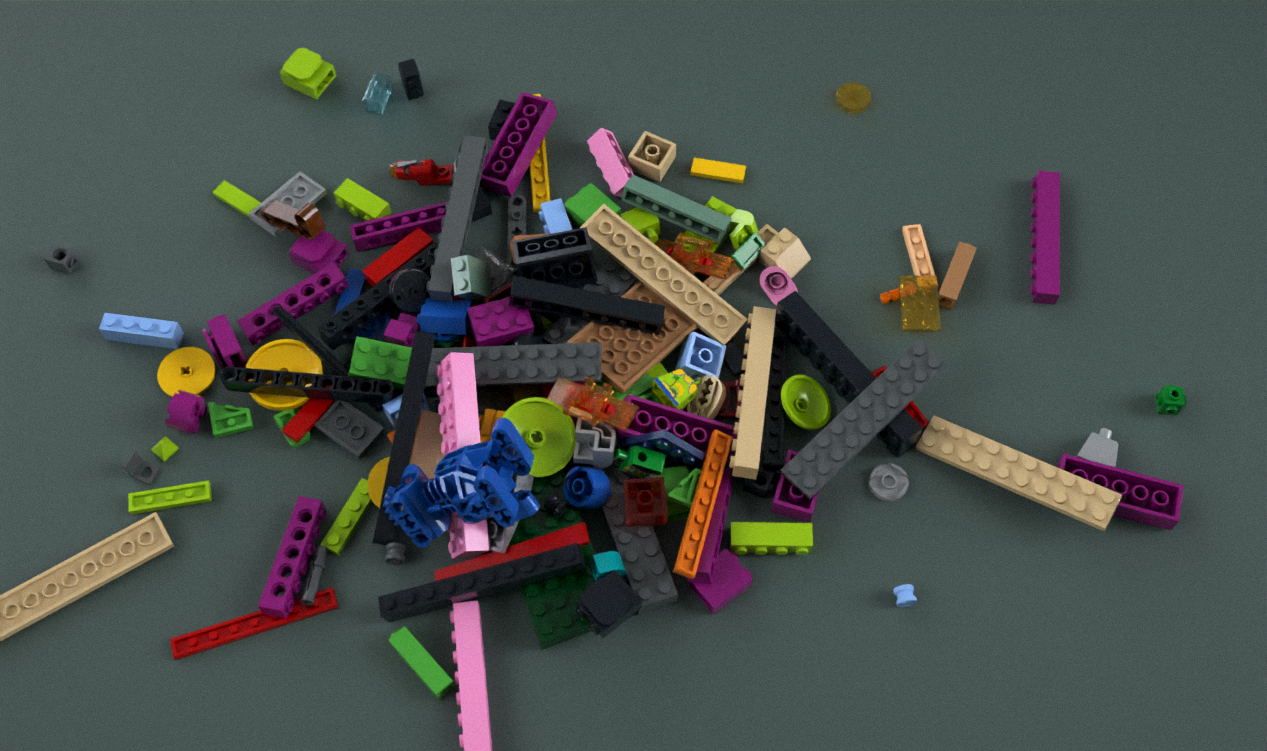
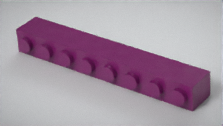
[1030,170,1060,305]

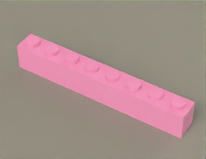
[450,600,492,751]

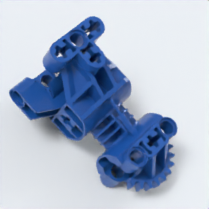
[383,418,540,547]

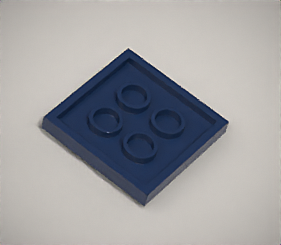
[619,430,705,469]

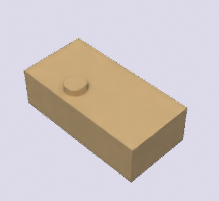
[409,410,444,479]

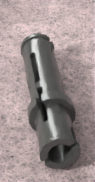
[301,545,328,606]

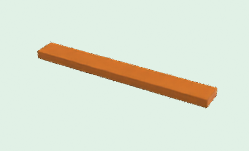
[673,429,733,579]

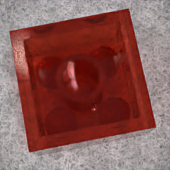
[623,477,668,527]

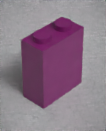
[687,549,752,615]

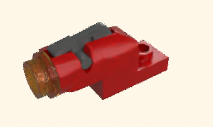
[389,159,454,186]

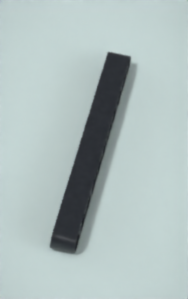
[372,331,435,546]

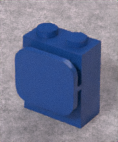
[417,298,472,341]

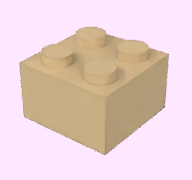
[628,131,676,182]

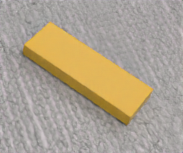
[691,158,746,184]

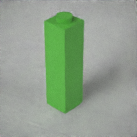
[388,626,455,700]

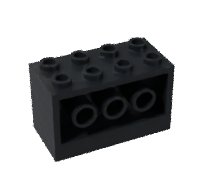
[513,227,598,287]

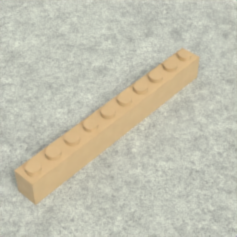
[729,306,776,479]

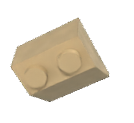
[759,227,811,279]

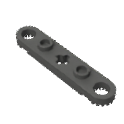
[507,194,527,274]

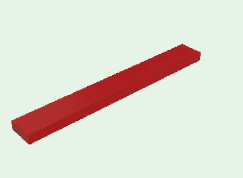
[434,522,590,581]
[170,587,339,660]

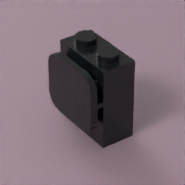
[575,570,642,639]

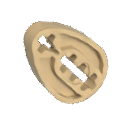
[687,375,726,420]

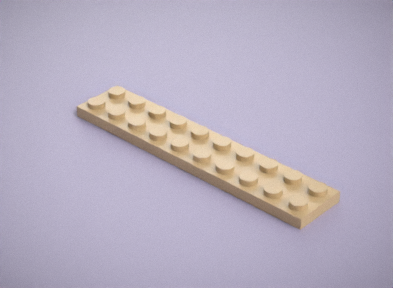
[580,204,748,346]
[916,416,1122,531]
[0,512,175,642]

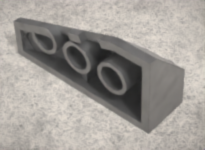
[487,472,534,553]

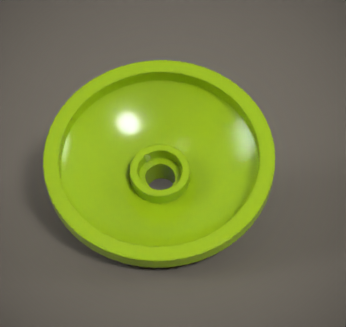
[781,375,831,430]

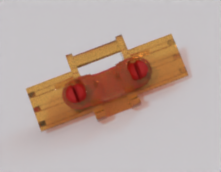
[654,232,735,279]
[547,376,639,431]

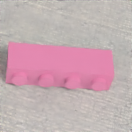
[587,128,634,197]

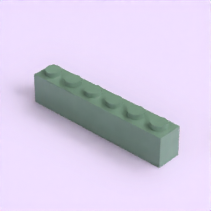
[621,175,732,244]

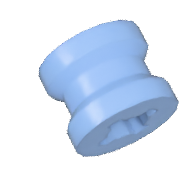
[893,584,917,607]

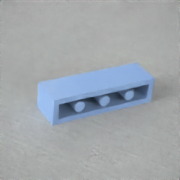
[538,198,572,234]
[99,313,184,349]

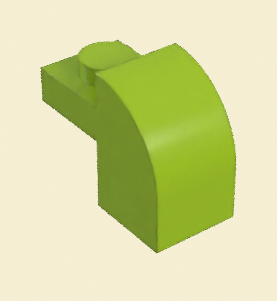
[729,209,759,249]

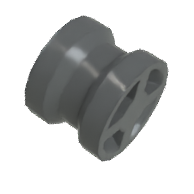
[385,542,406,565]

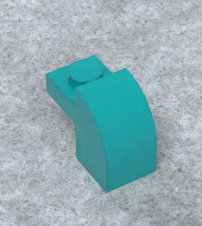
[589,551,627,582]

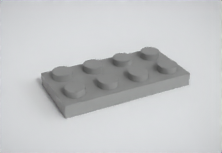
[248,172,327,237]

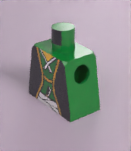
[613,446,666,484]

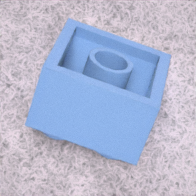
[675,331,726,379]

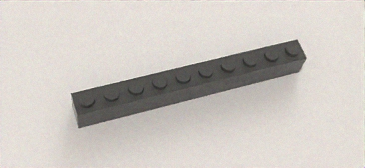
[426,136,487,302]

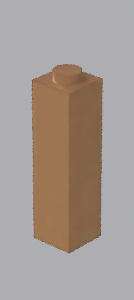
[935,241,977,310]

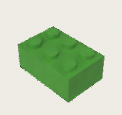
[348,336,412,390]

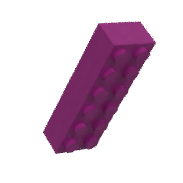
[480,92,557,197]
[615,394,737,470]
[1056,454,1184,530]

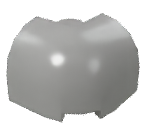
[573,416,616,469]

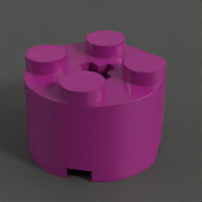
[165,390,207,434]

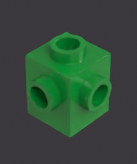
[1155,385,1187,415]

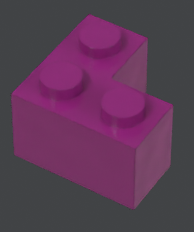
[384,313,420,348]

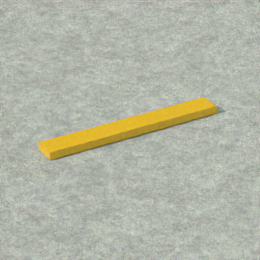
[530,94,551,213]

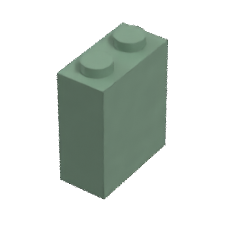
[451,255,492,303]

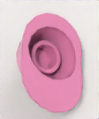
[759,266,798,305]

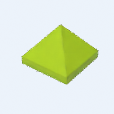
[151,436,179,462]

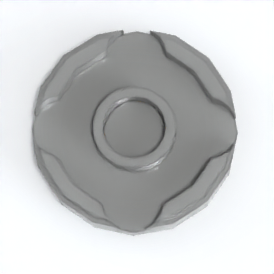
[869,463,909,502]

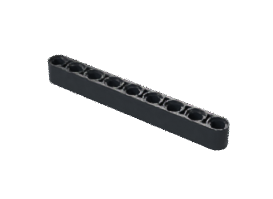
[220,367,396,404]

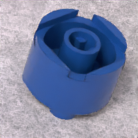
[563,466,612,509]

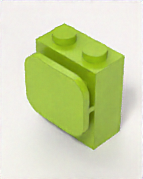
[280,48,336,100]

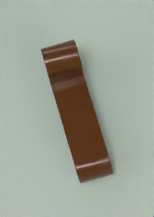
[261,200,325,241]

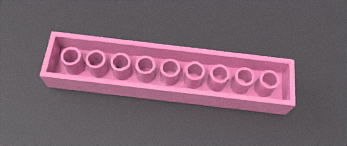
[435,352,489,559]

